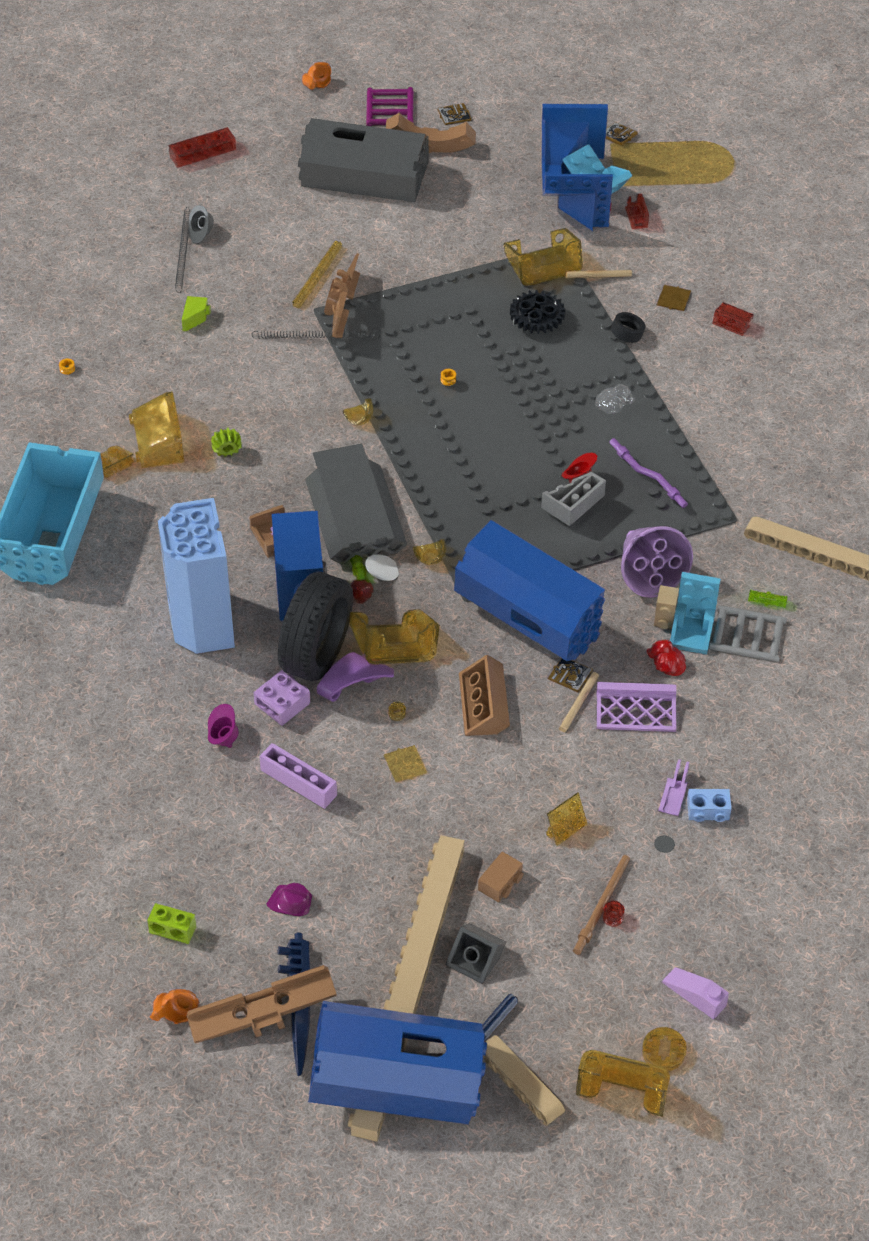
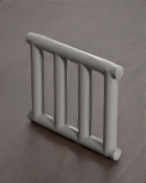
[709,605,787,662]

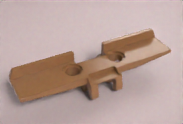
[324,253,360,338]
[187,965,337,1043]

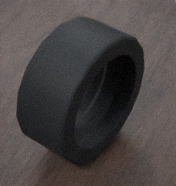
[611,312,646,343]

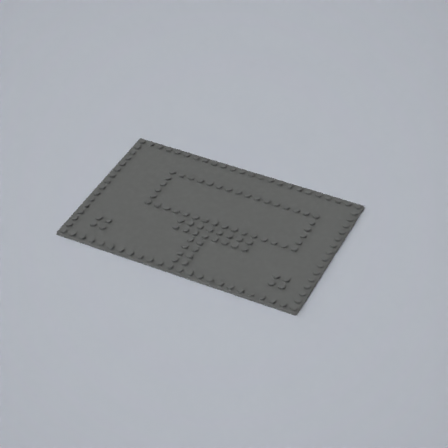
[314,244,737,602]

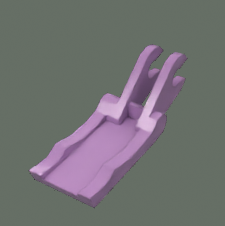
[658,759,690,816]

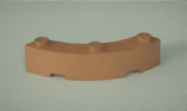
[386,113,476,153]

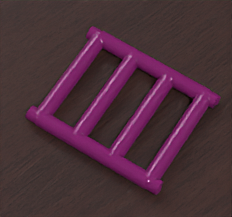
[366,87,414,126]

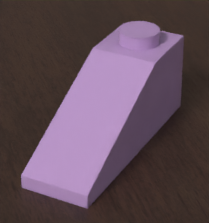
[662,967,729,1020]

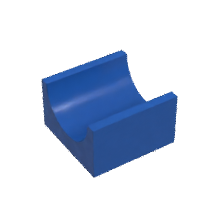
[272,511,323,621]

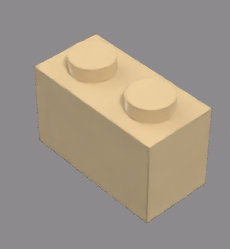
[654,585,679,629]

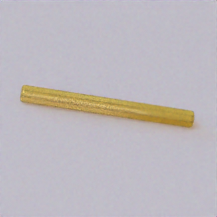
[292,240,342,308]

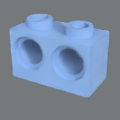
[687,789,731,822]

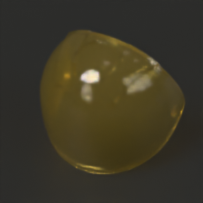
[343,398,373,425]
[413,539,446,565]

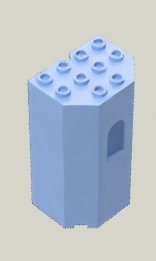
[158,498,235,654]

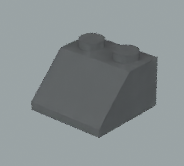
[445,923,506,984]

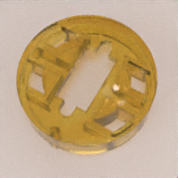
[642,1027,687,1072]

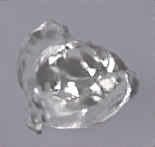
[595,384,635,414]

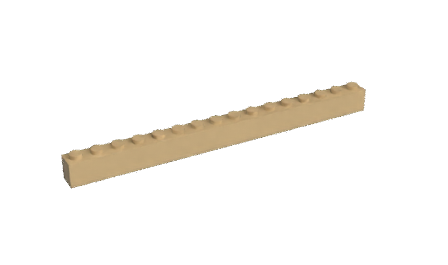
[348,835,465,1141]

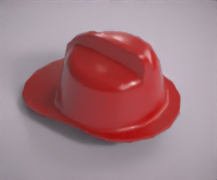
[562,452,598,483]

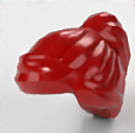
[647,640,686,676]

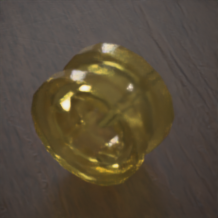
[388,702,406,721]

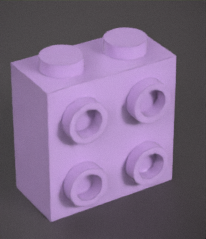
[254,670,310,726]

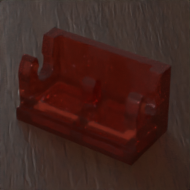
[625,193,649,229]
[712,302,754,336]

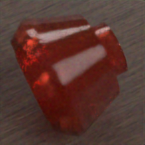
[350,580,374,604]

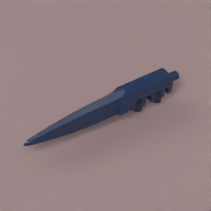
[277,932,310,1076]

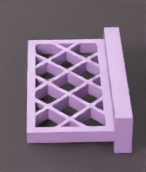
[596,682,676,732]

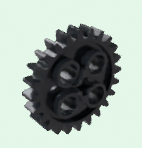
[509,290,565,334]

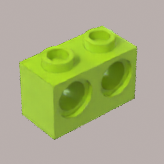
[147,903,196,944]

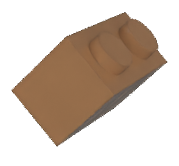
[478,851,524,903]

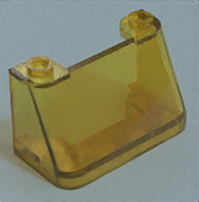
[129,391,184,469]
[349,609,440,664]

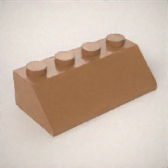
[459,655,510,736]

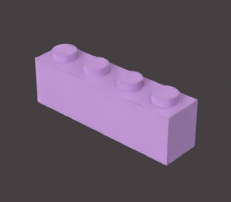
[260,743,337,809]

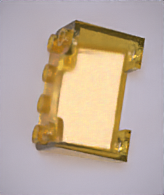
[504,228,583,286]
[576,1050,670,1117]

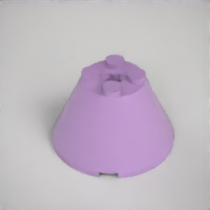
[621,526,693,598]

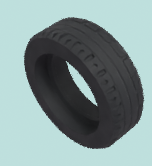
[278,571,353,682]

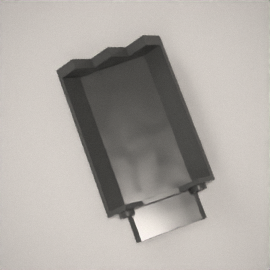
[305,443,407,565]

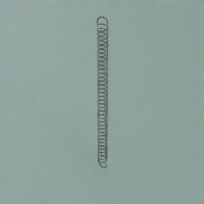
[175,207,190,293]
[252,330,381,339]

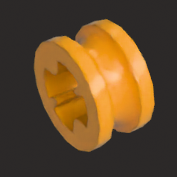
[59,358,75,375]
[441,369,456,386]

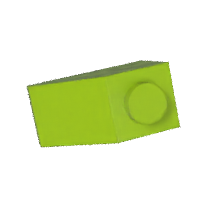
[181,296,211,332]

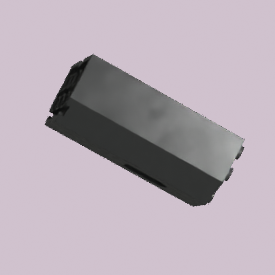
[298,118,429,202]

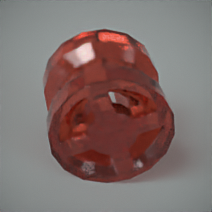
[603,901,625,927]

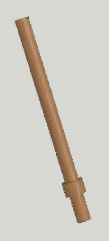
[573,855,630,955]

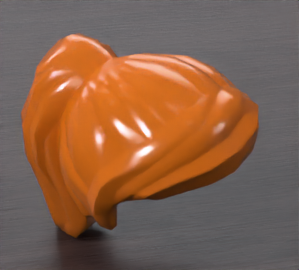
[302,62,331,89]
[150,989,199,1024]

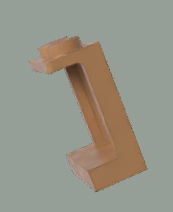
[249,505,285,558]

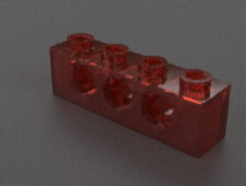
[169,127,236,168]

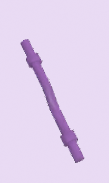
[609,438,688,508]

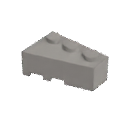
[541,472,606,526]

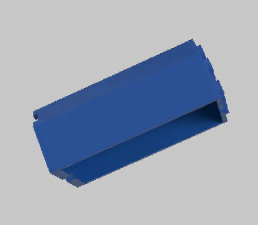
[454,520,605,661]
[308,1001,487,1125]

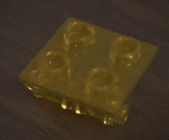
[100,446,134,478]
[546,792,587,846]

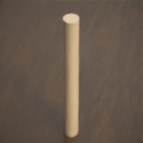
[566,270,632,278]
[559,672,599,732]

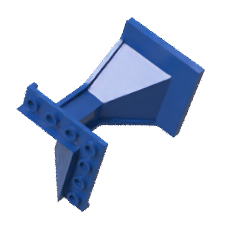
[541,104,613,231]

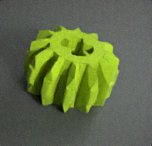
[211,427,242,457]

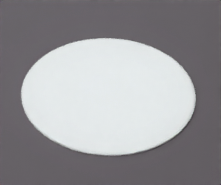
[365,554,399,581]

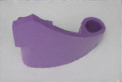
[317,652,394,702]

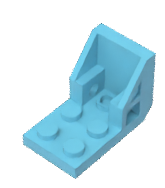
[563,144,632,194]
[670,572,721,655]

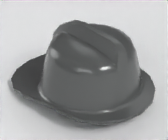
[189,205,214,244]

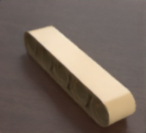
[483,1035,565,1126]

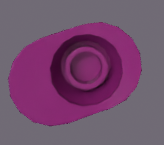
[208,703,239,748]
[266,882,312,917]

